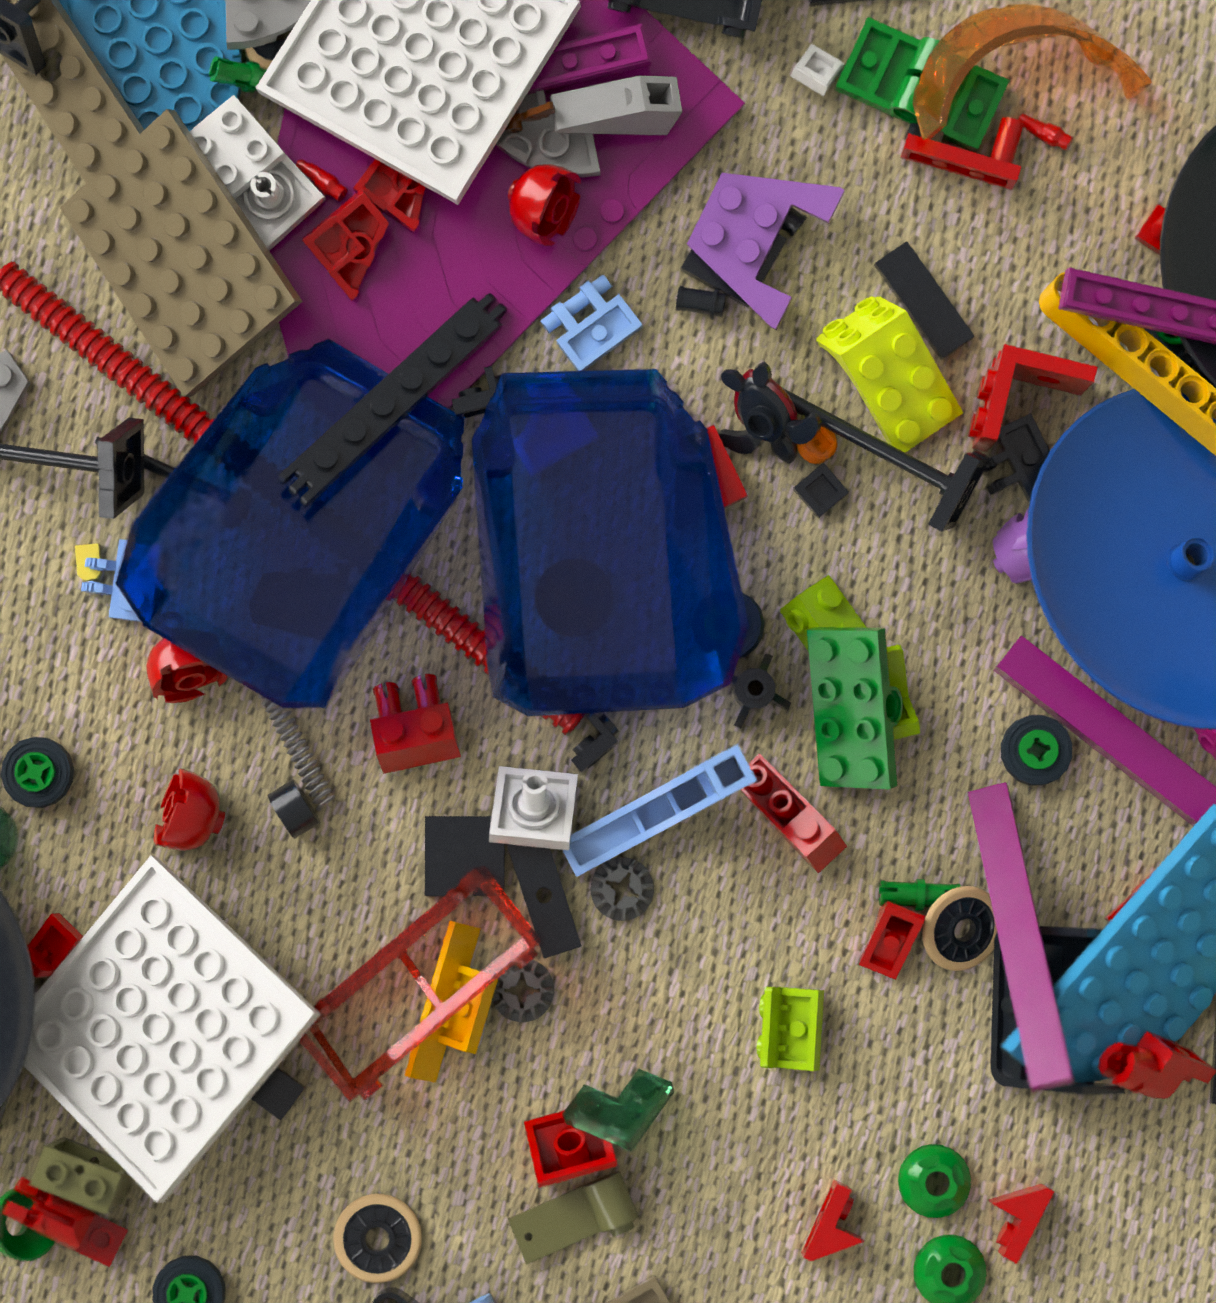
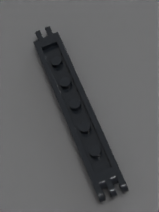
[276,293,508,508]

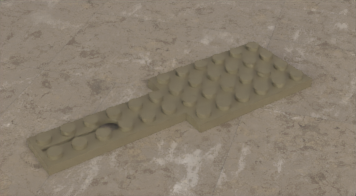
[1,0,303,397]

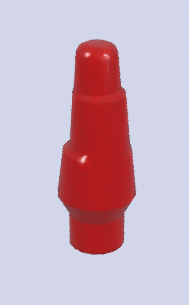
[1017,114,1074,151]
[296,159,348,202]

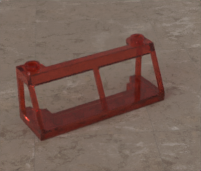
[299,865,541,1102]

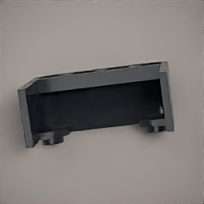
[990,926,1125,1095]

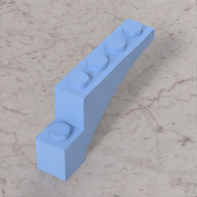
[563,744,757,877]

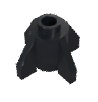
[715,653,791,729]

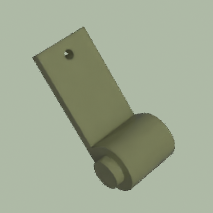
[508,1171,639,1264]

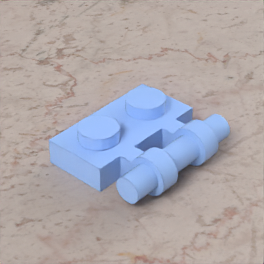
[540,275,643,374]

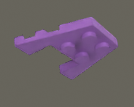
[687,173,845,330]

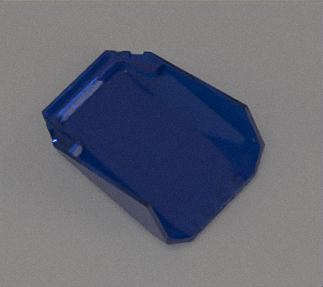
[115,339,464,708]
[472,369,749,716]

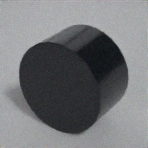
[267,779,320,839]

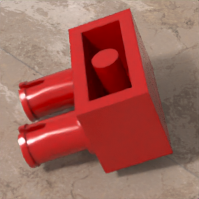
[370,674,461,774]

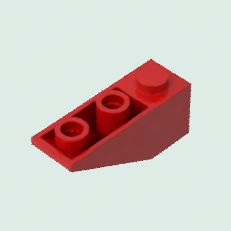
[740,753,847,874]

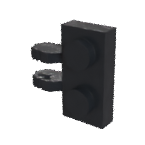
[984,413,1050,502]

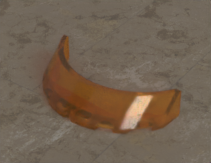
[912,4,1152,140]

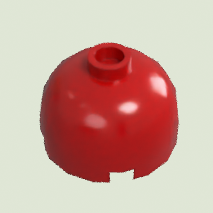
[508,164,581,246]
[146,629,229,703]
[154,768,225,851]

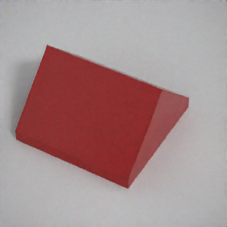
[524,1100,618,1188]

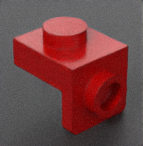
[26,913,83,978]

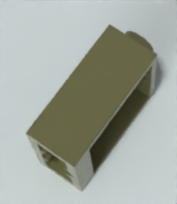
[29,1137,133,1214]

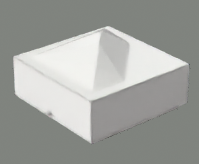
[791,44,845,96]

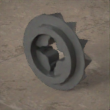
[590,857,654,921]
[492,958,554,1023]

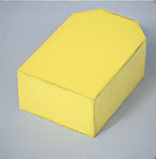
[75,543,102,581]

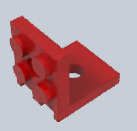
[968,344,1098,452]

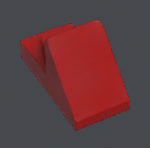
[859,901,925,980]
[801,1179,864,1261]
[988,1184,1054,1264]

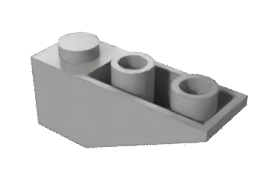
[550,76,682,135]

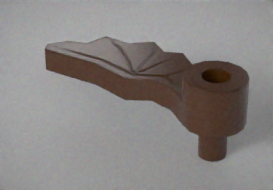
[505,101,555,133]

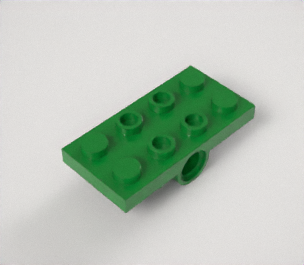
[835,17,1010,153]
[807,627,903,789]

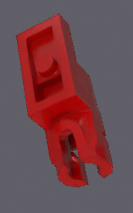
[1098,1031,1216,1099]
[2,1177,128,1267]

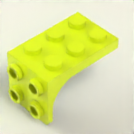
[816,296,963,453]

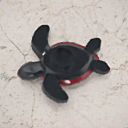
[719,362,821,464]

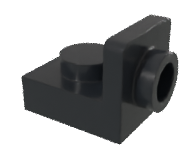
[451,366,508,421]
[571,711,619,774]

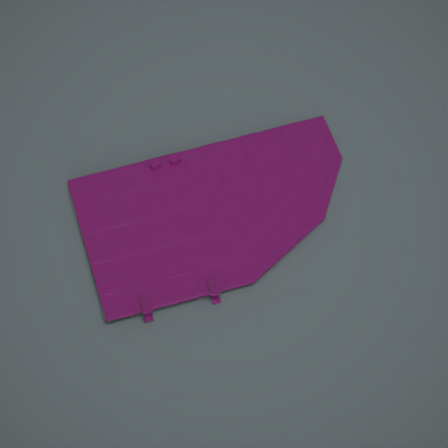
[269,0,745,474]

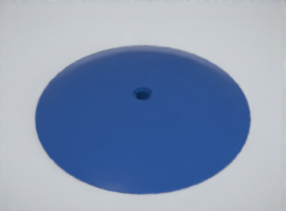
[1026,389,1216,730]

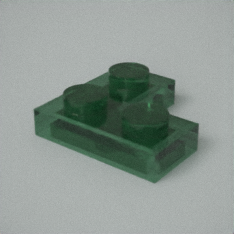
[562,1069,675,1152]

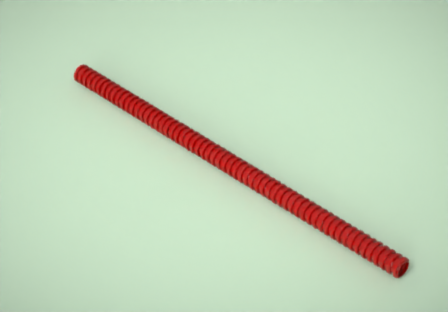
[0,261,587,735]

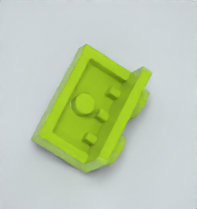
[780,575,867,652]
[757,987,824,1071]

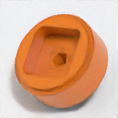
[796,426,838,464]

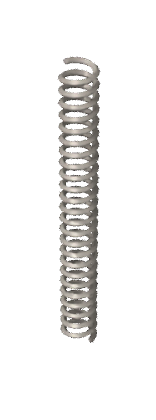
[229,628,335,811]

